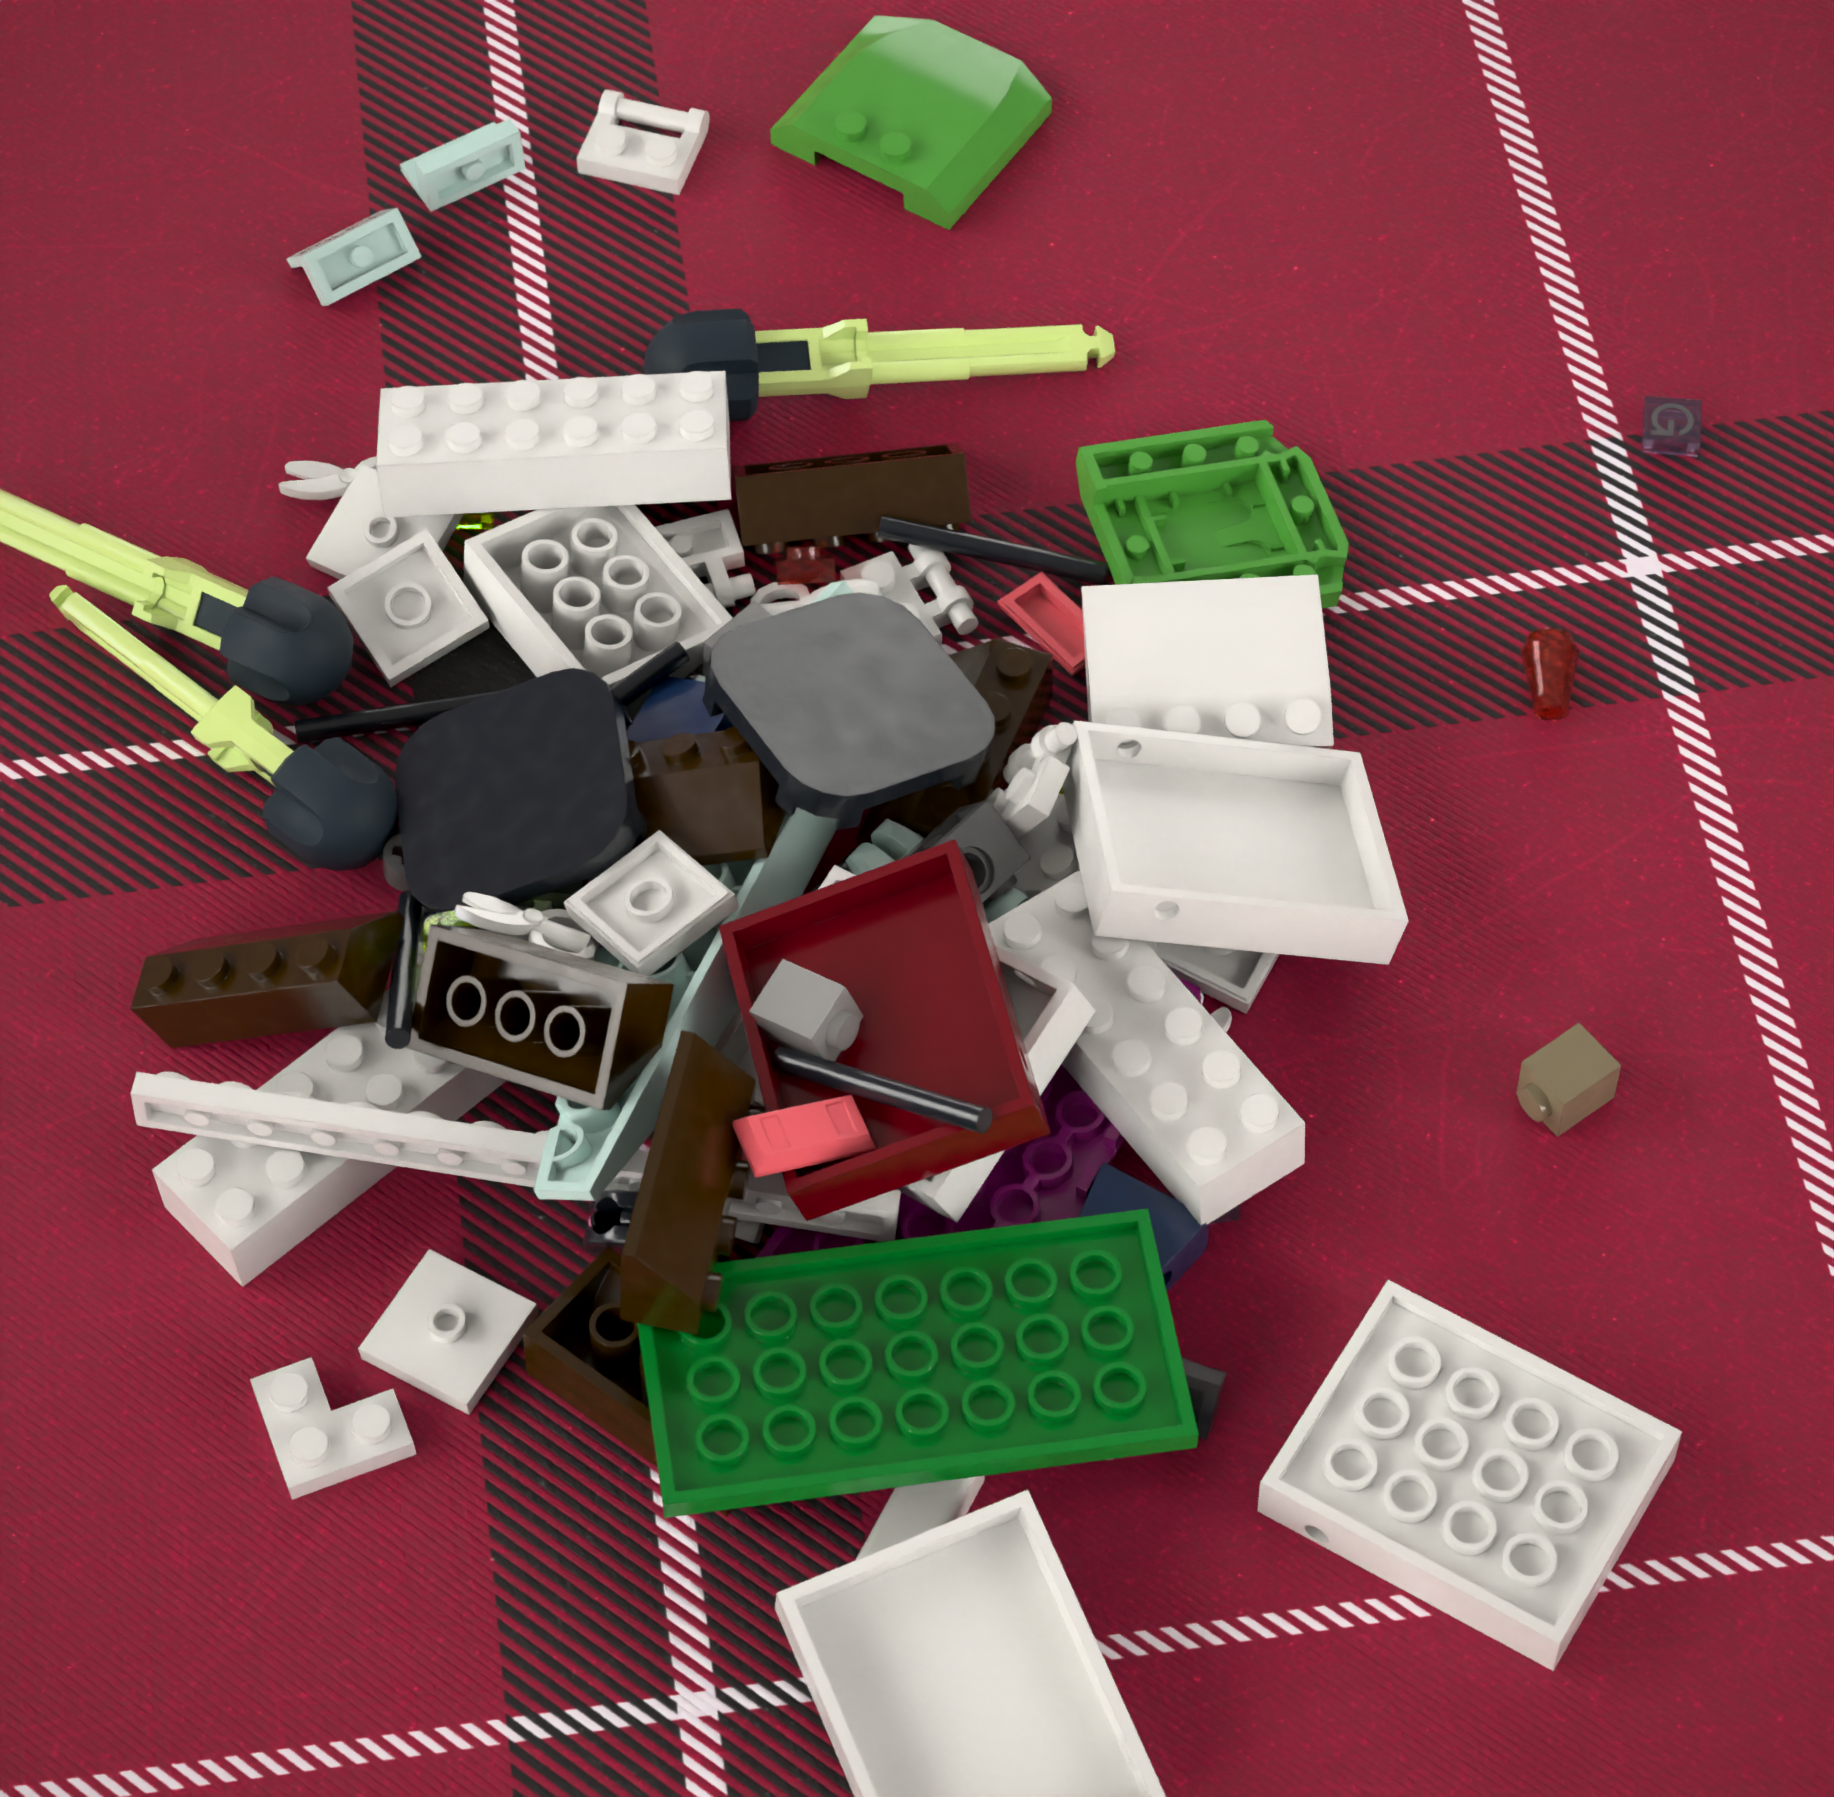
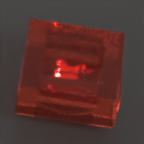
[774,545,836,585]

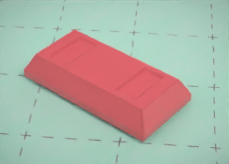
[997,572,1086,676]
[732,1095,876,1178]

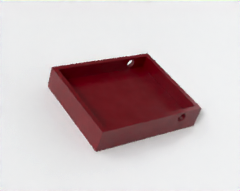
[718,839,1051,1221]

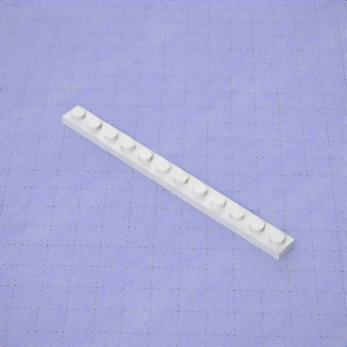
[130,1072,901,1242]

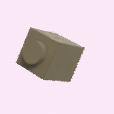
[1516,1023,1621,1137]

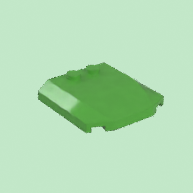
[770,15,1052,230]
[1075,420,1349,608]

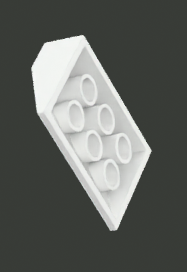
[463,505,733,719]
[1081,575,1334,749]

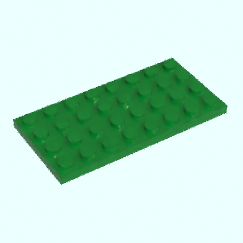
[637,1209,1199,1518]

